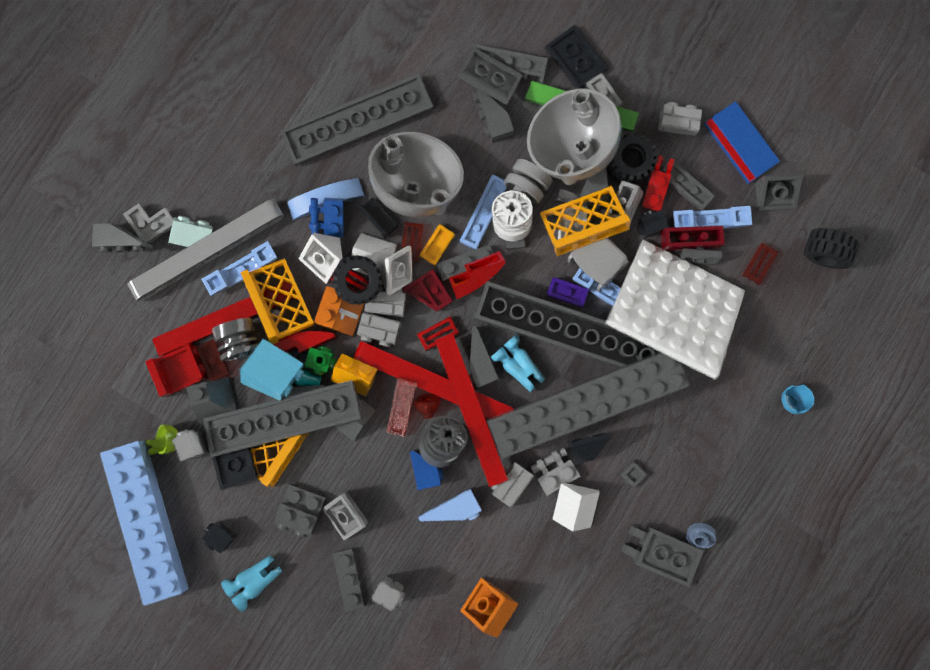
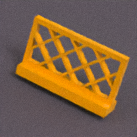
[540,186,630,257]
[240,258,314,345]
[251,432,310,487]

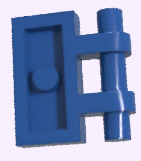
[309,198,344,237]

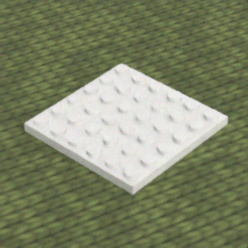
[606,240,745,379]

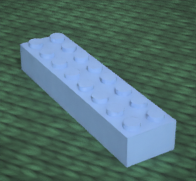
[100,440,189,606]

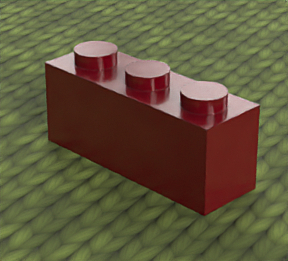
[661,226,725,251]

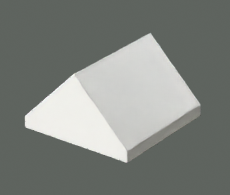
[553,482,600,531]

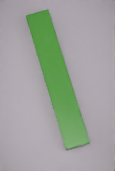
[525,81,639,133]

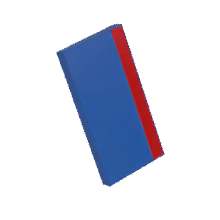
[704,101,780,184]

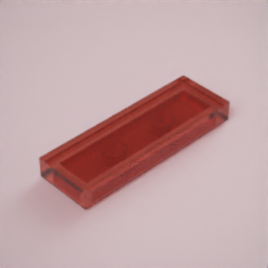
[386,377,418,437]

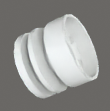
[492,191,533,242]

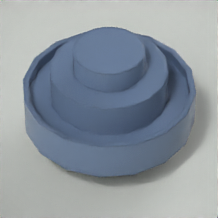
[686,523,716,548]

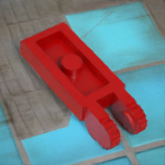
[642,155,675,211]

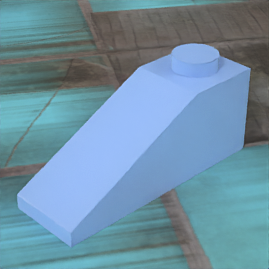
[418,488,482,521]

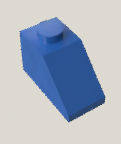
[410,450,444,490]

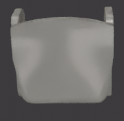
[568,238,629,292]

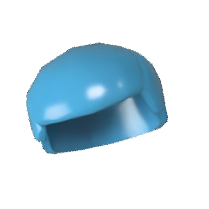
[781,385,815,414]

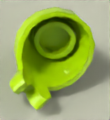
[145,424,179,455]

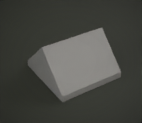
[322,491,369,540]

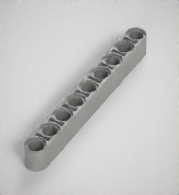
[127,199,284,302]

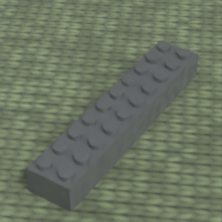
[474,281,661,368]
[487,352,689,459]

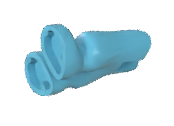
[490,334,545,392]
[221,555,282,612]

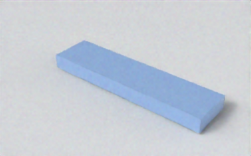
[460,174,507,250]

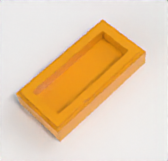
[419,224,455,266]

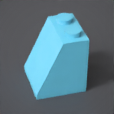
[240,339,304,401]

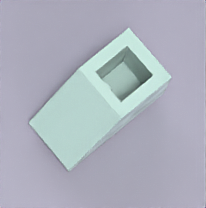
[168,216,212,247]

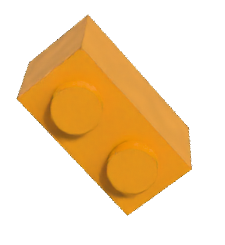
[331,354,377,396]

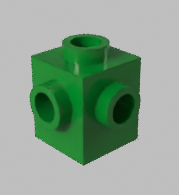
[305,347,336,376]

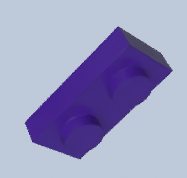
[546,277,589,308]

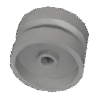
[503,159,553,205]

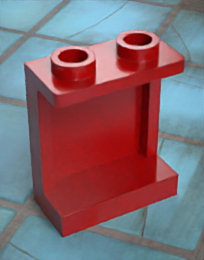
[145,343,208,397]

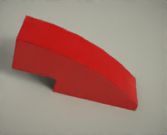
[449,251,506,299]
[274,331,337,354]

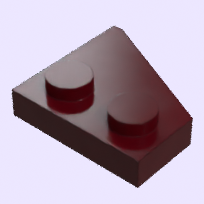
[402,269,454,312]

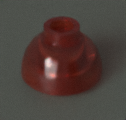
[414,394,440,419]

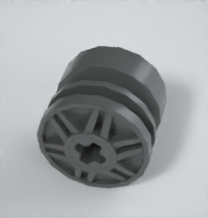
[212,318,258,362]
[419,416,468,468]

